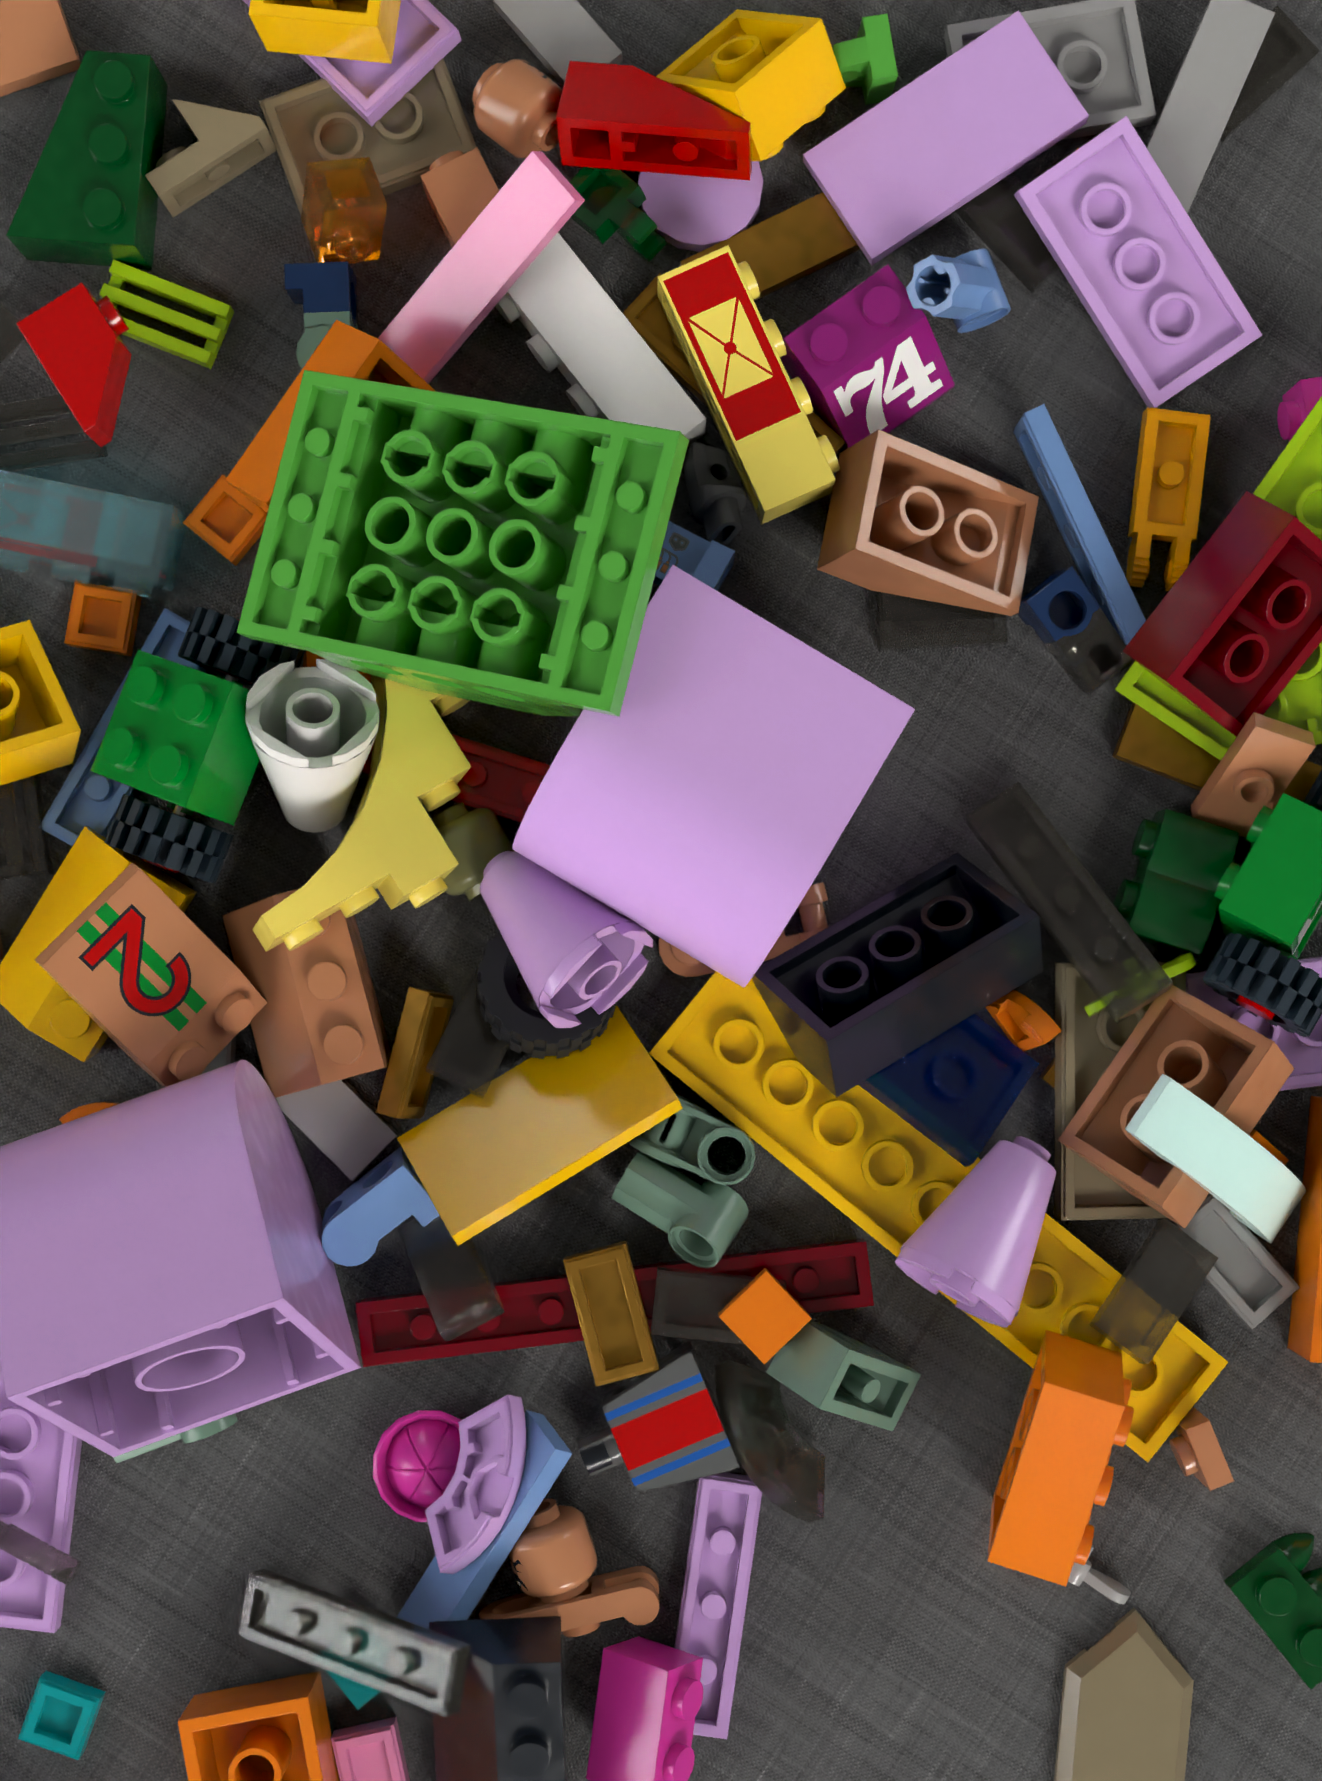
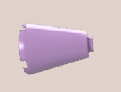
[480,851,653,1028]
[895,1136,1056,1328]

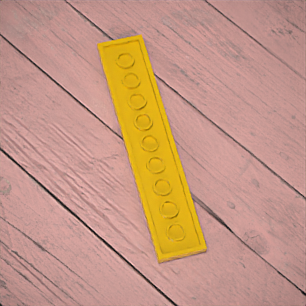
[649,971,1228,1462]

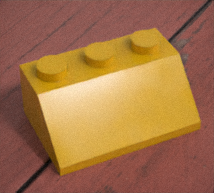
[0,826,197,1062]

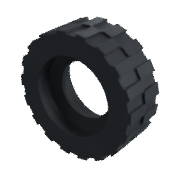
[477,929,617,1059]

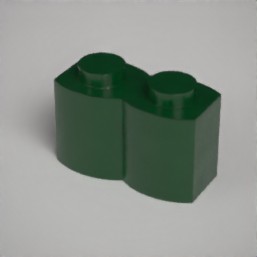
[1113,808,1239,955]

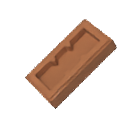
[1191,712,1316,838]

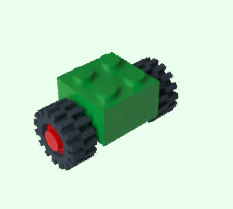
[90,607,306,884]
[1202,769,1322,1037]

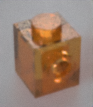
[301,157,387,264]

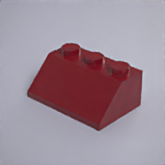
[1123,491,1322,737]

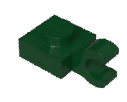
[569,167,667,262]

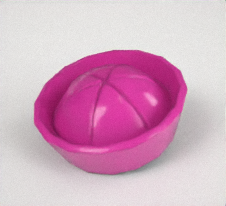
[373,1410,461,1522]

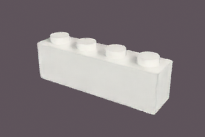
[495,233,706,447]

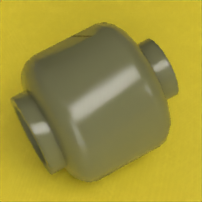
[431,802,514,902]

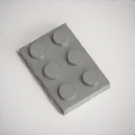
[944,0,1156,140]

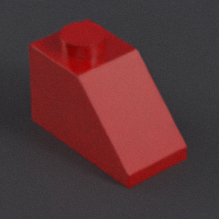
[16,282,132,447]

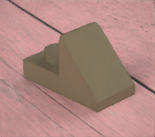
[145,99,277,218]

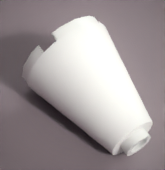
[245,659,380,832]

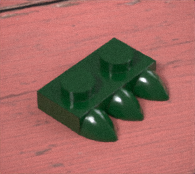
[1224,1533,1322,1690]

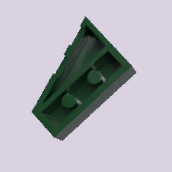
[6,50,168,270]

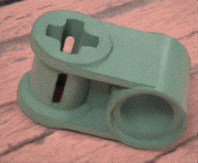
[629,1093,756,1185]

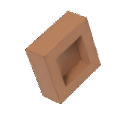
[1170,1407,1234,1491]

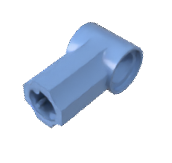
[906,249,1011,333]

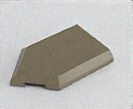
[1054,1608,1194,1781]

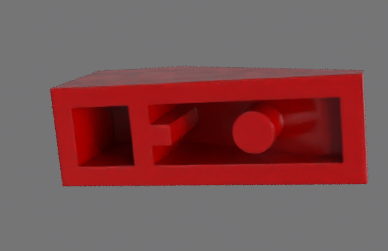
[556,61,752,181]

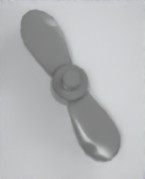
[1068,1546,1131,1604]

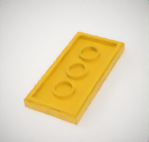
[397,1006,683,1246]

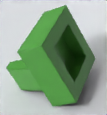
[832,14,898,105]

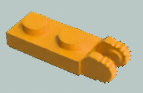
[1126,407,1211,591]

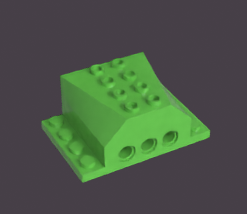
[237,370,689,717]

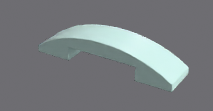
[1125,1074,1306,1244]

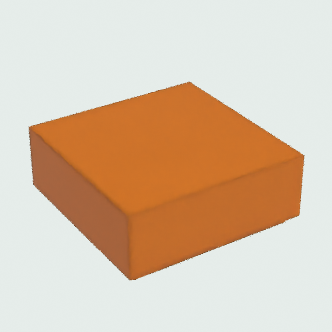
[183,474,267,566]
[64,581,142,657]
[718,1268,812,1364]

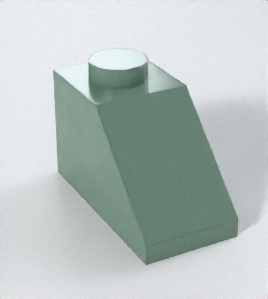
[766,1320,921,1431]

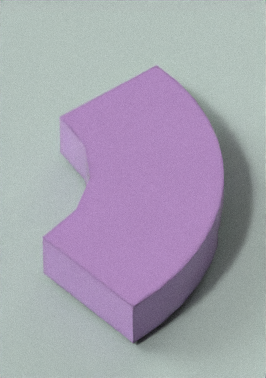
[425,1395,527,1574]

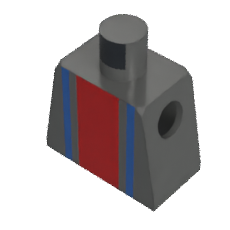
[577,1341,740,1491]

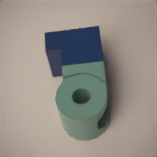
[284,261,358,369]

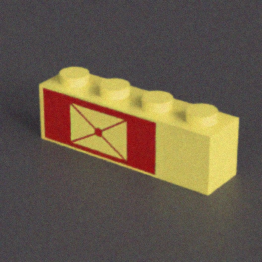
[657,245,840,525]

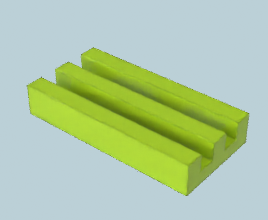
[99,260,234,369]

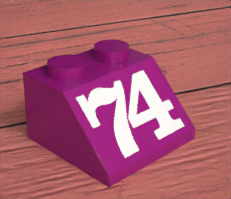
[780,264,955,450]

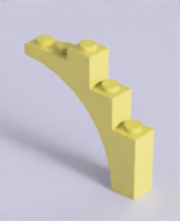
[252,675,471,952]

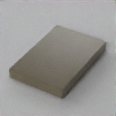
[259,58,477,224]

